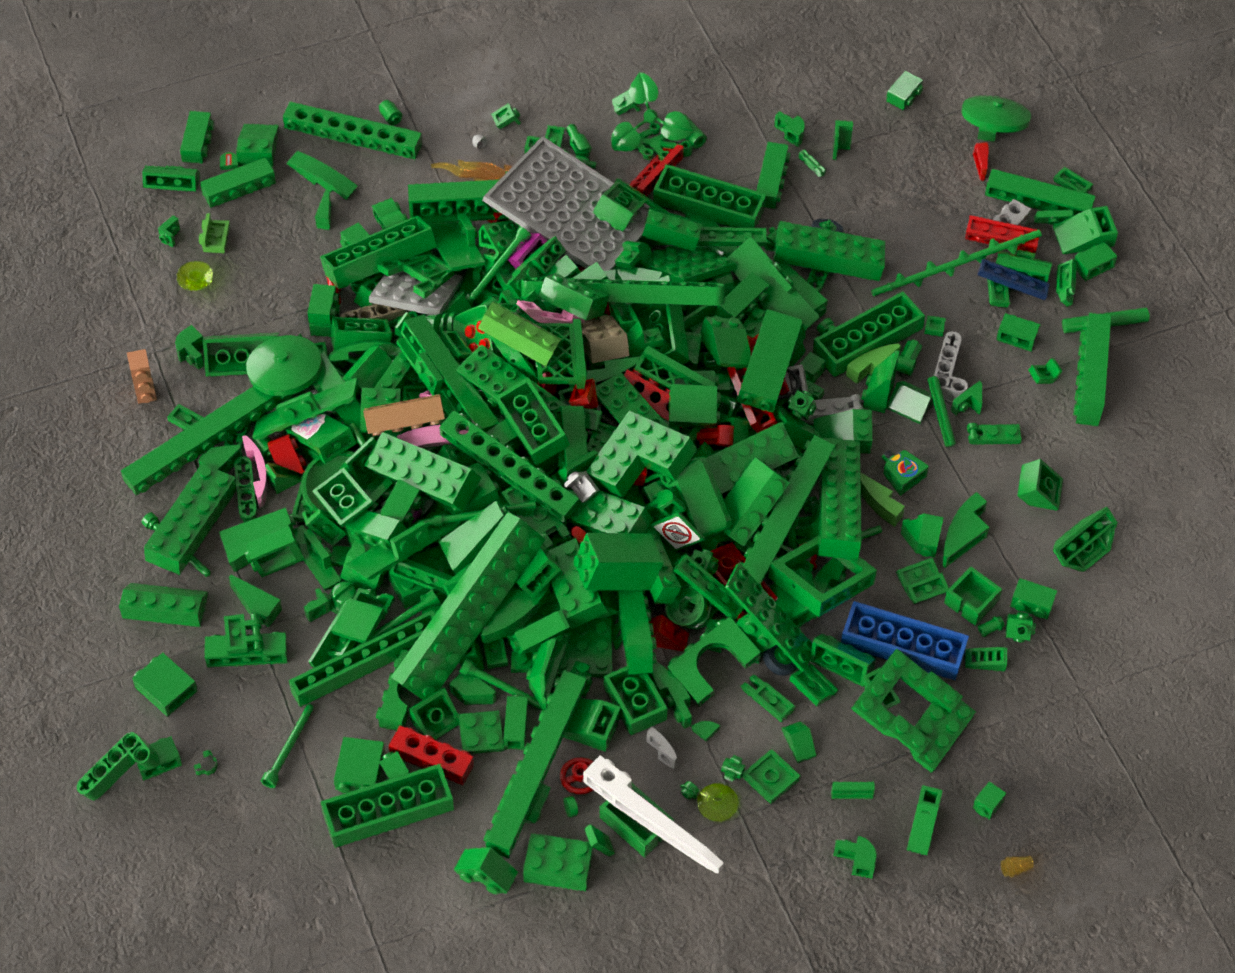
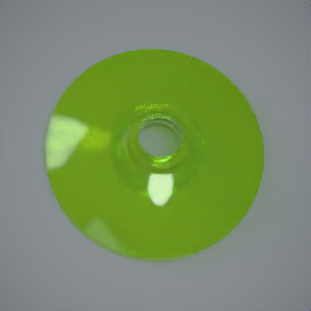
[176,261,213,291]
[697,783,738,821]

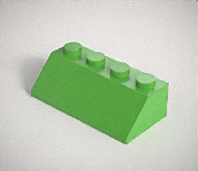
[478,301,561,366]

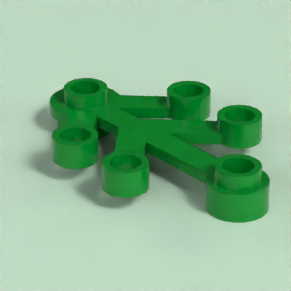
[636,123,693,161]

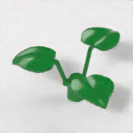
[611,72,693,152]

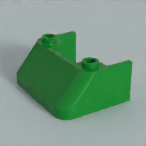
[645,456,731,552]

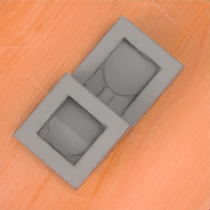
[646,727,677,770]

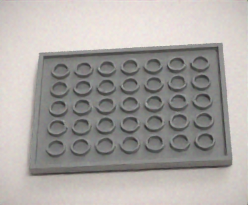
[483,136,650,271]

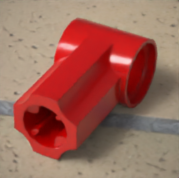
[697,425,734,447]

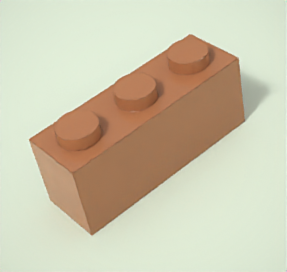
[127,349,157,404]

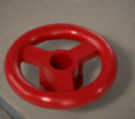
[560,757,593,795]

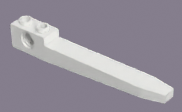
[584,756,724,874]

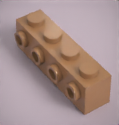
[363,394,445,436]

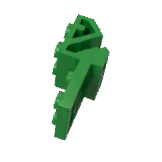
[479,220,522,291]

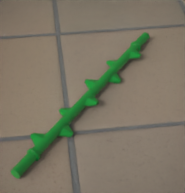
[871,230,1041,297]

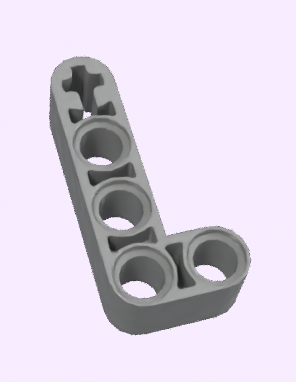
[934,331,968,402]

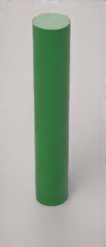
[1062,307,1150,333]

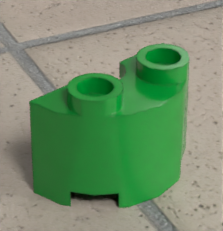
[353,588,394,620]

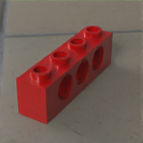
[624,369,683,429]
[389,726,474,786]

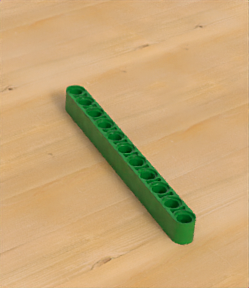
[521,277,725,306]

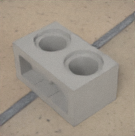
[993,199,1031,226]

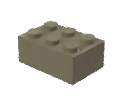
[581,315,629,363]

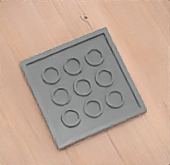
[369,271,463,315]

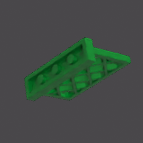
[534,319,586,389]

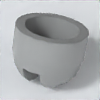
[472,134,487,150]

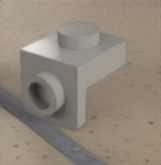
[564,471,599,503]

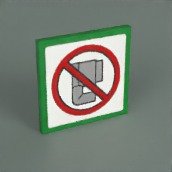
[650,512,705,551]

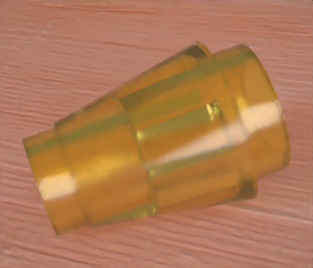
[1001,856,1034,878]

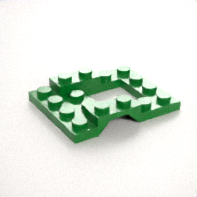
[851,648,976,773]

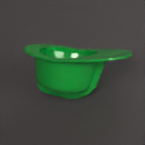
[328,581,359,614]

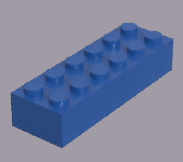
[841,601,969,681]

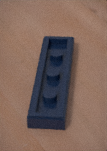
[977,259,1050,300]

